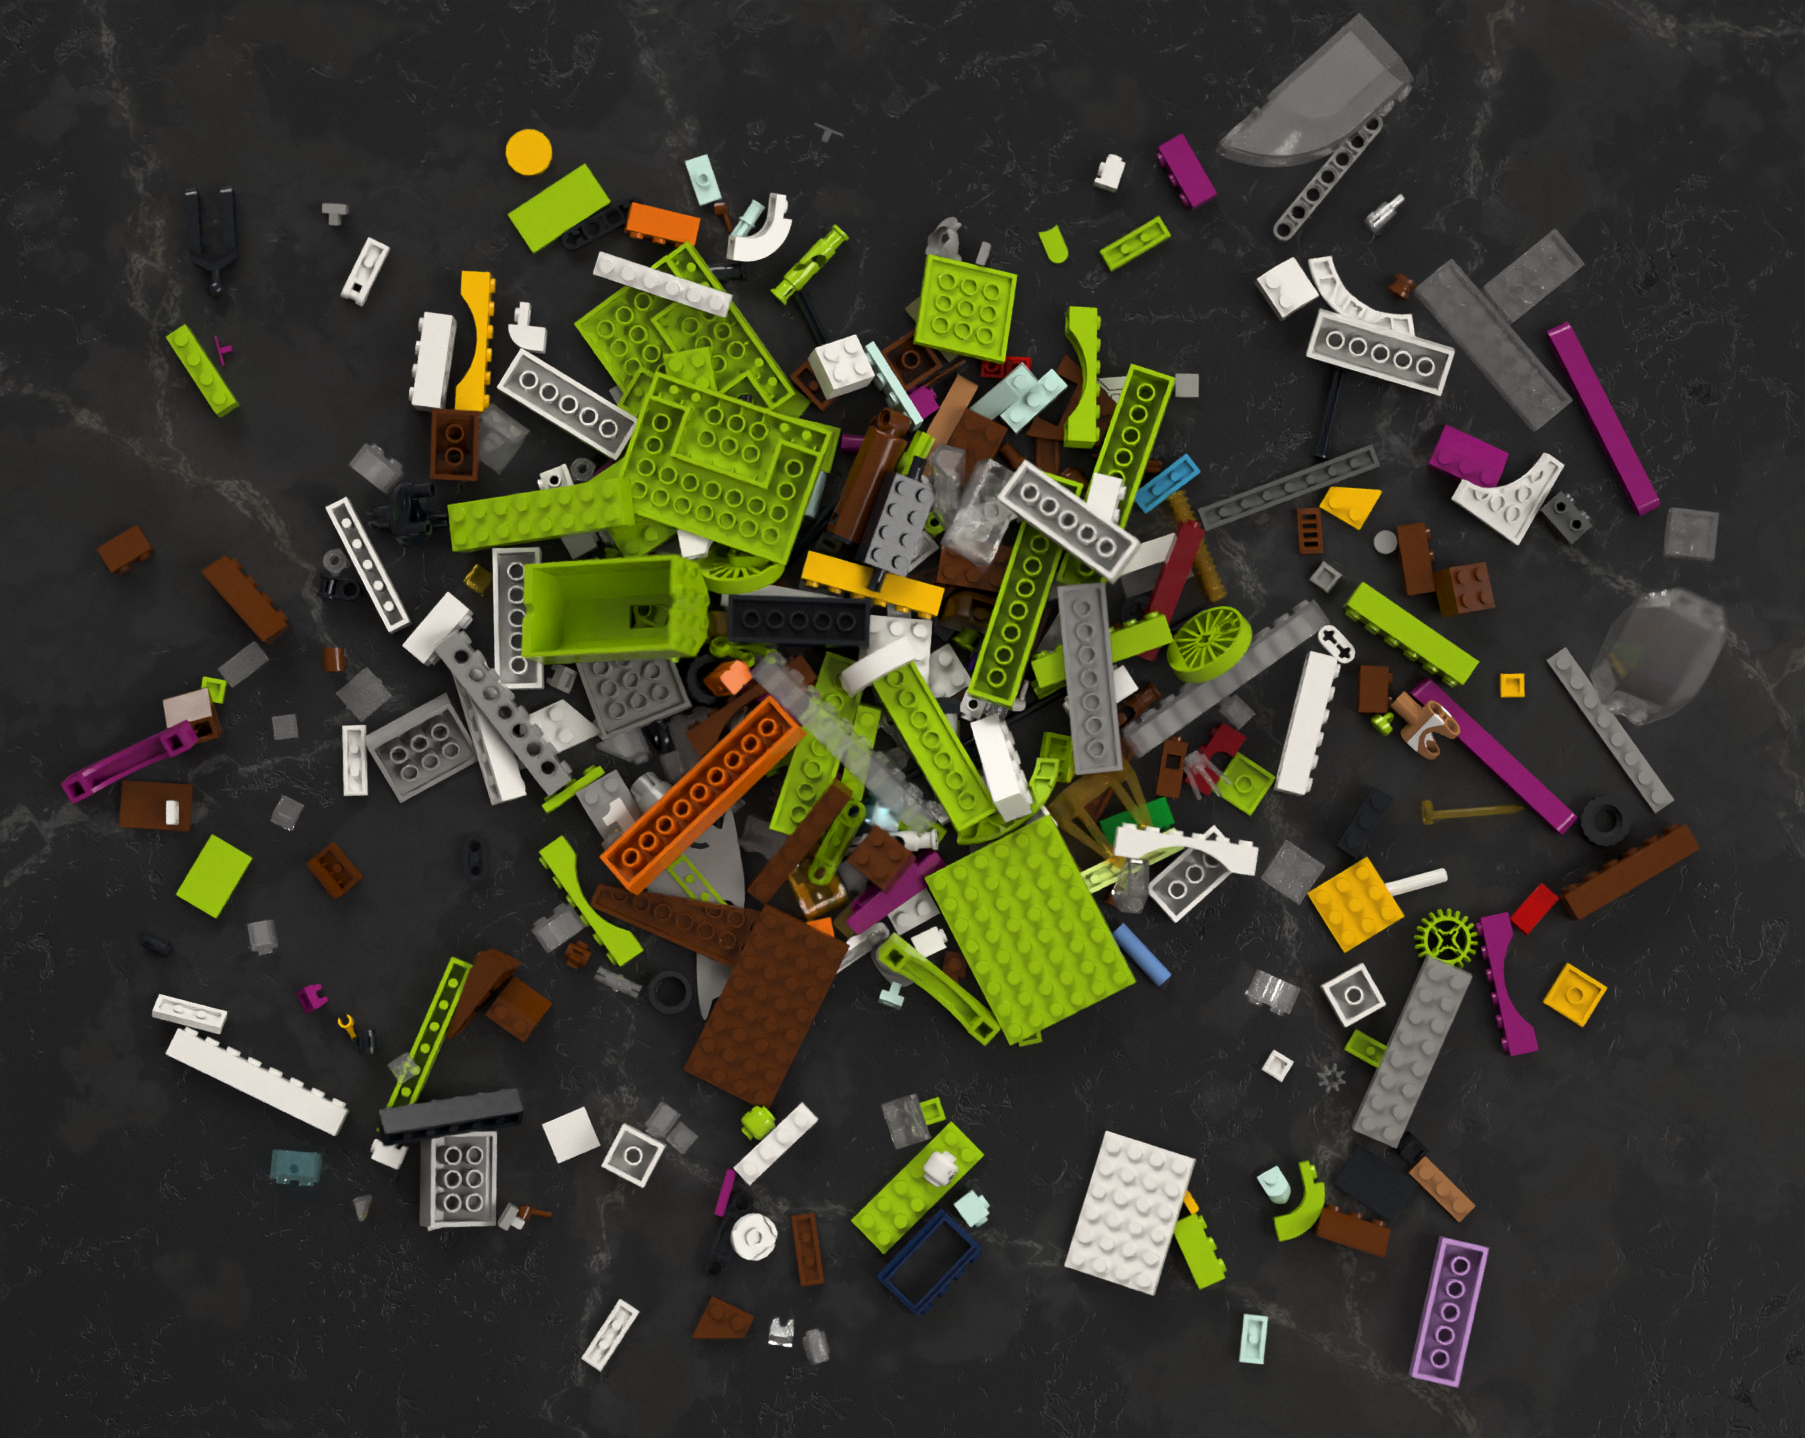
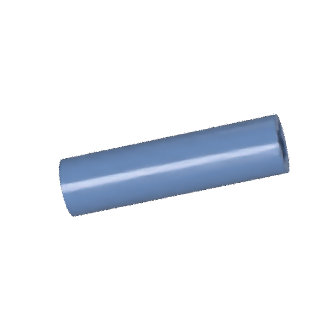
[1112,923,1172,987]

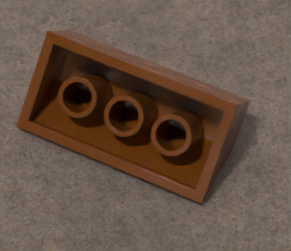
[201,555,290,645]

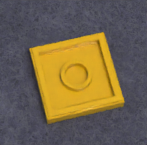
[1542,963,1607,1027]

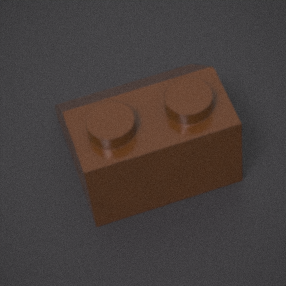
[485,976,553,1042]

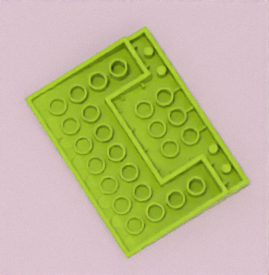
[574,241,798,411]
[618,371,834,566]

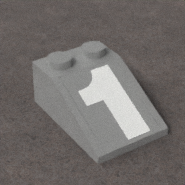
[576,769,644,847]

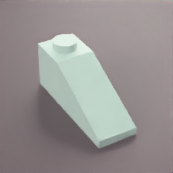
[970,362,1038,420]

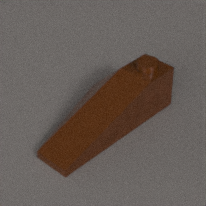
[446,948,522,1039]

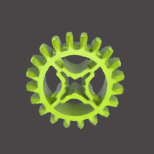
[1414,909,1478,968]

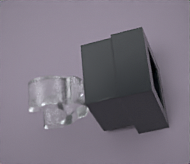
[925,616,958,644]

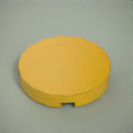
[506,129,552,176]

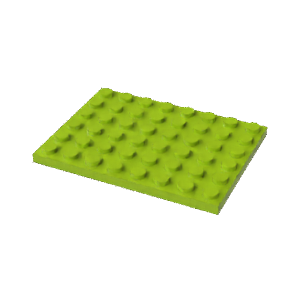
[925,814,1136,1046]

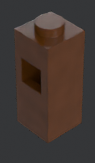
[1154,736,1188,799]

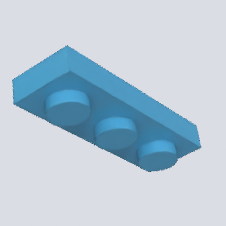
[1135,453,1201,514]

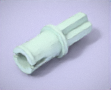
[731,200,765,237]

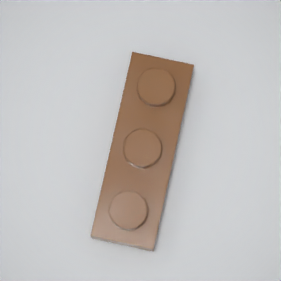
[1408,1156,1475,1222]

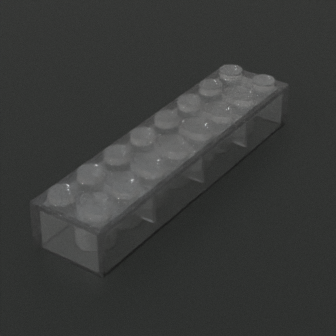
[1413,258,1573,433]

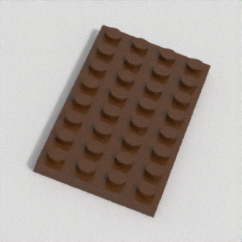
[683,903,850,1110]

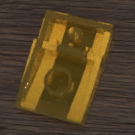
[787,841,850,922]

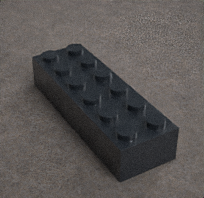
[727,594,871,649]

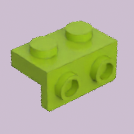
[1039,732,1075,783]

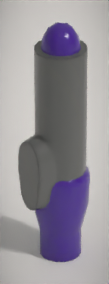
[967,633,986,672]

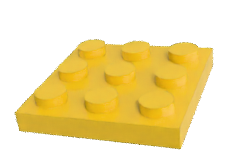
[1307,856,1405,953]

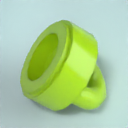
[1371,712,1394,736]

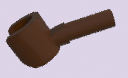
[714,202,734,234]
[517,1204,552,1220]

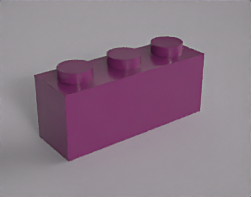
[1156,133,1217,211]

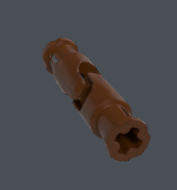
[1117,681,1162,728]

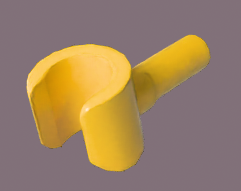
[338,1014,357,1041]

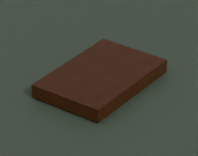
[119,780,194,831]

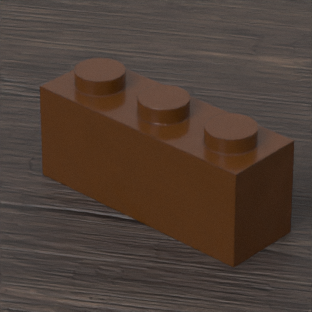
[1394,522,1435,597]

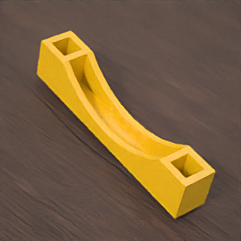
[455,271,496,414]

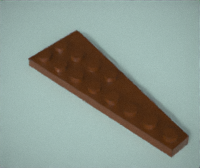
[590,883,762,968]

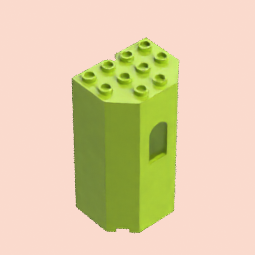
[522,555,709,665]

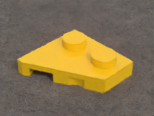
[1319,486,1382,531]

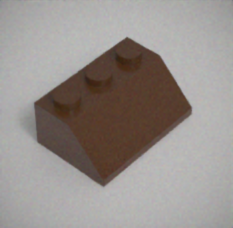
[1312,1204,1390,1258]

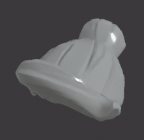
[926,217,962,262]

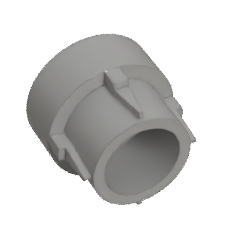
[630,772,672,814]

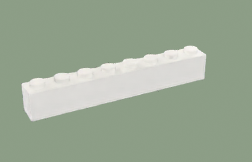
[166,1026,350,1136]

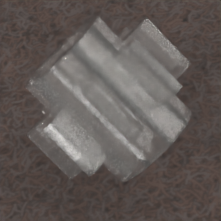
[1317,1064,1346,1093]

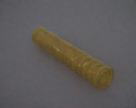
[1166,490,1228,603]

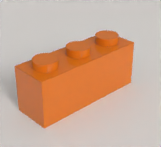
[624,202,701,249]

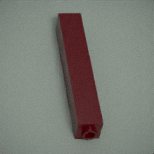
[1136,519,1205,662]

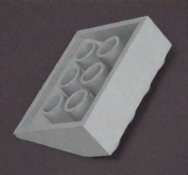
[364,693,478,803]
[420,1131,497,1227]

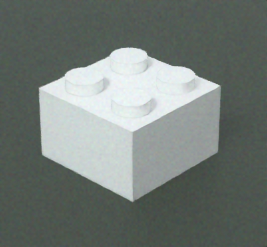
[808,334,875,400]
[1320,963,1386,1027]
[602,1123,666,1188]

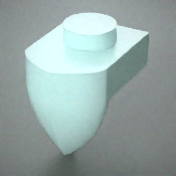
[1257,1166,1291,1204]

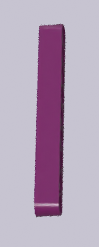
[1546,322,1661,517]
[1409,676,1578,836]

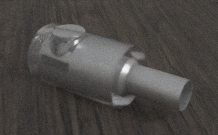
[1364,194,1405,233]

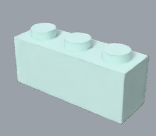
[1000,369,1068,436]

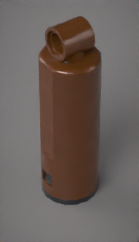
[824,407,910,548]

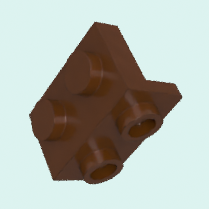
[306,842,363,899]

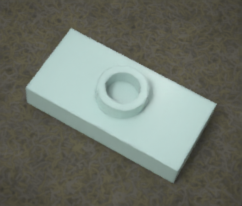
[685,154,722,206]

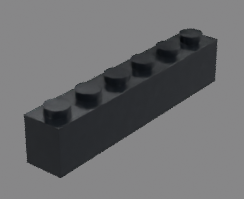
[377,1088,524,1147]

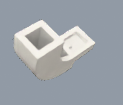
[726,193,792,261]
[839,637,916,697]

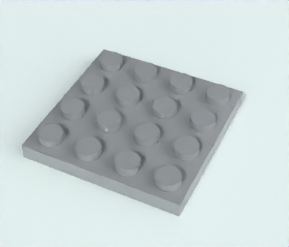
[576,626,692,742]

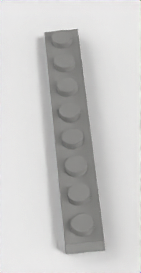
[1546,647,1674,814]

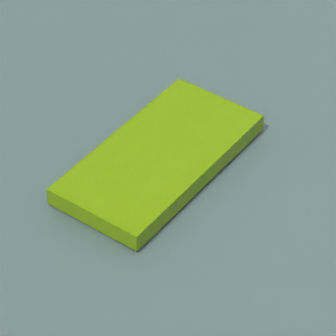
[508,164,611,254]

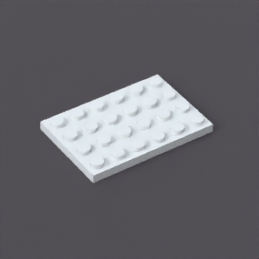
[1064,1131,1196,1295]

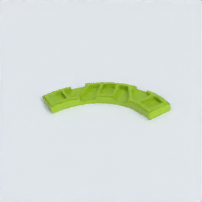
[957,758,1061,845]

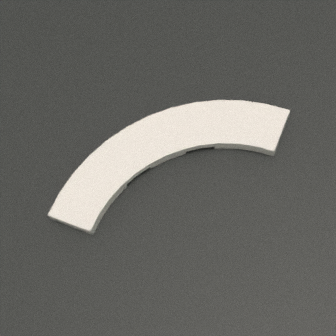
[1308,256,1415,336]

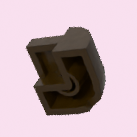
[939,589,996,634]

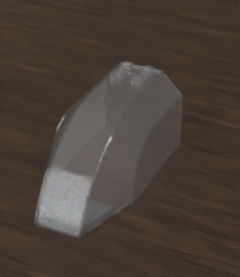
[1215,13,1414,167]
[1590,588,1727,725]

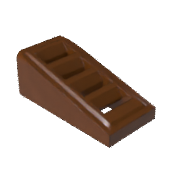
[1296,507,1323,555]

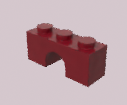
[1183,722,1246,797]

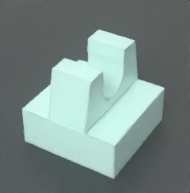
[878,982,905,1010]

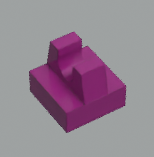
[296,984,328,1014]

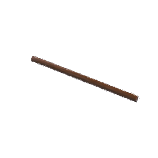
[866,357,966,426]

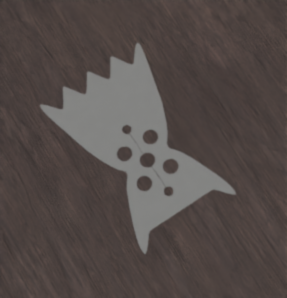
[646,808,745,1020]

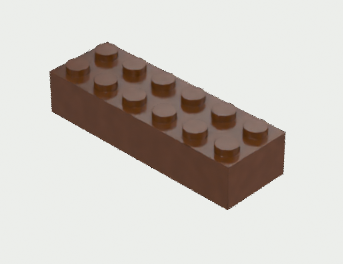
[1558,823,1701,921]

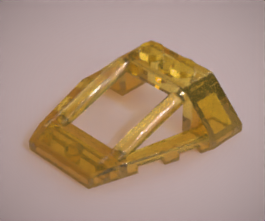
[1046,754,1154,870]

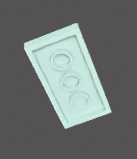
[864,341,923,434]

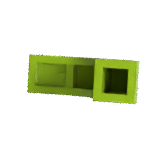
[1272,1160,1325,1241]

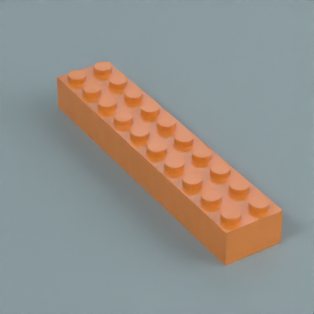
[600,695,807,896]

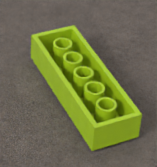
[1342,582,1479,688]

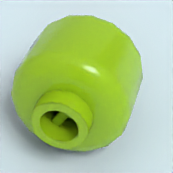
[741,1106,776,1140]

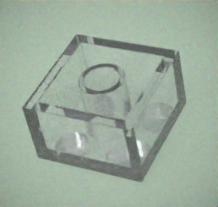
[1663,507,1719,562]

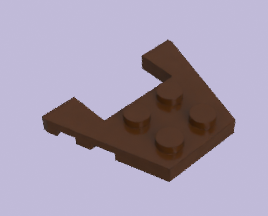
[1026,355,1117,447]

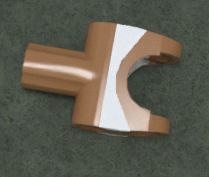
[1390,691,1460,760]

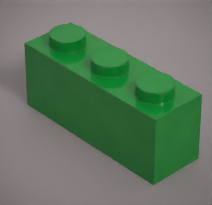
[1098,797,1175,848]

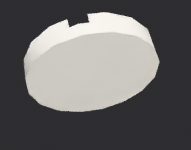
[731,1213,777,1261]

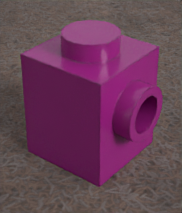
[905,384,940,419]

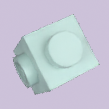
[954,1189,990,1228]

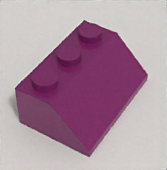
[1426,424,1509,488]

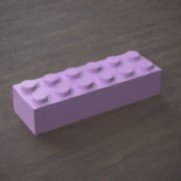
[1409,1236,1489,1387]

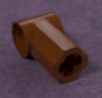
[322,648,348,673]

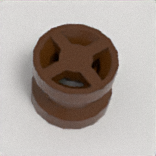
[1387,273,1416,302]

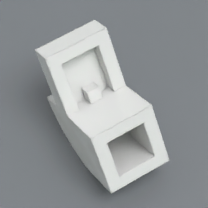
[508,302,547,354]

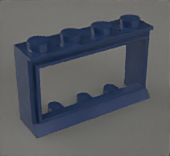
[876,1208,982,1316]

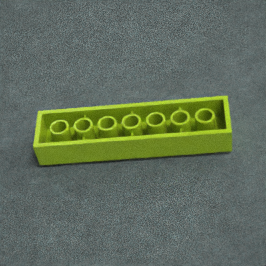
[447,478,635,553]

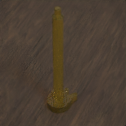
[1422,801,1524,825]

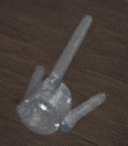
[1182,750,1232,800]

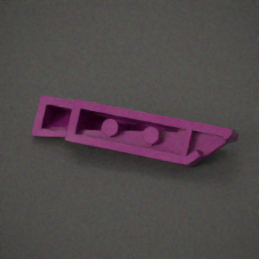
[846,848,947,935]

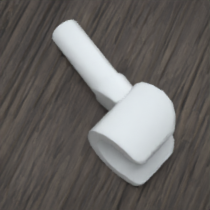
[1012,679,1030,711]

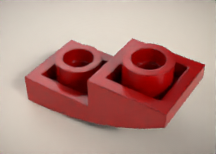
[981,356,1032,380]
[1510,883,1560,936]

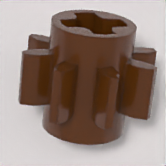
[563,940,592,970]

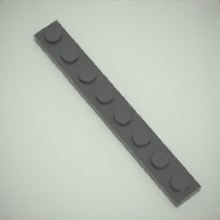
[1197,444,1380,532]

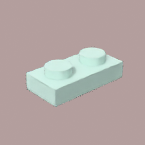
[1239,1314,1268,1364]

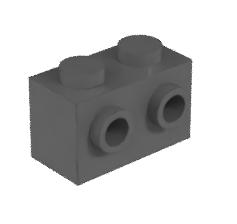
[1538,491,1592,546]

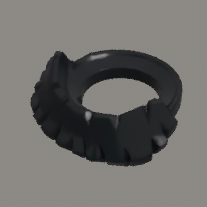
[647,720,670,754]

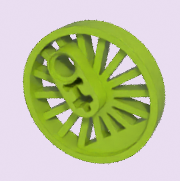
[696,542,785,594]
[1167,606,1252,683]

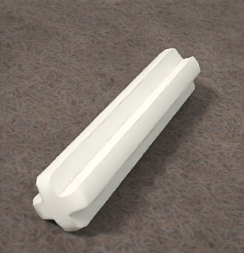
[1385,868,1447,896]

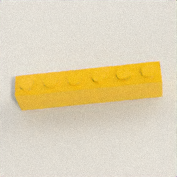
[801,551,945,620]

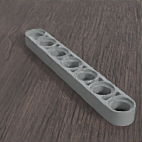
[1273,113,1383,242]

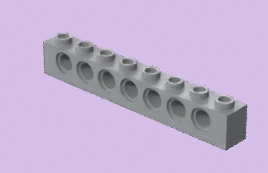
[434,629,572,796]

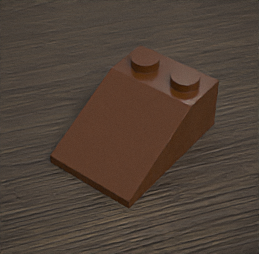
[430,409,480,481]

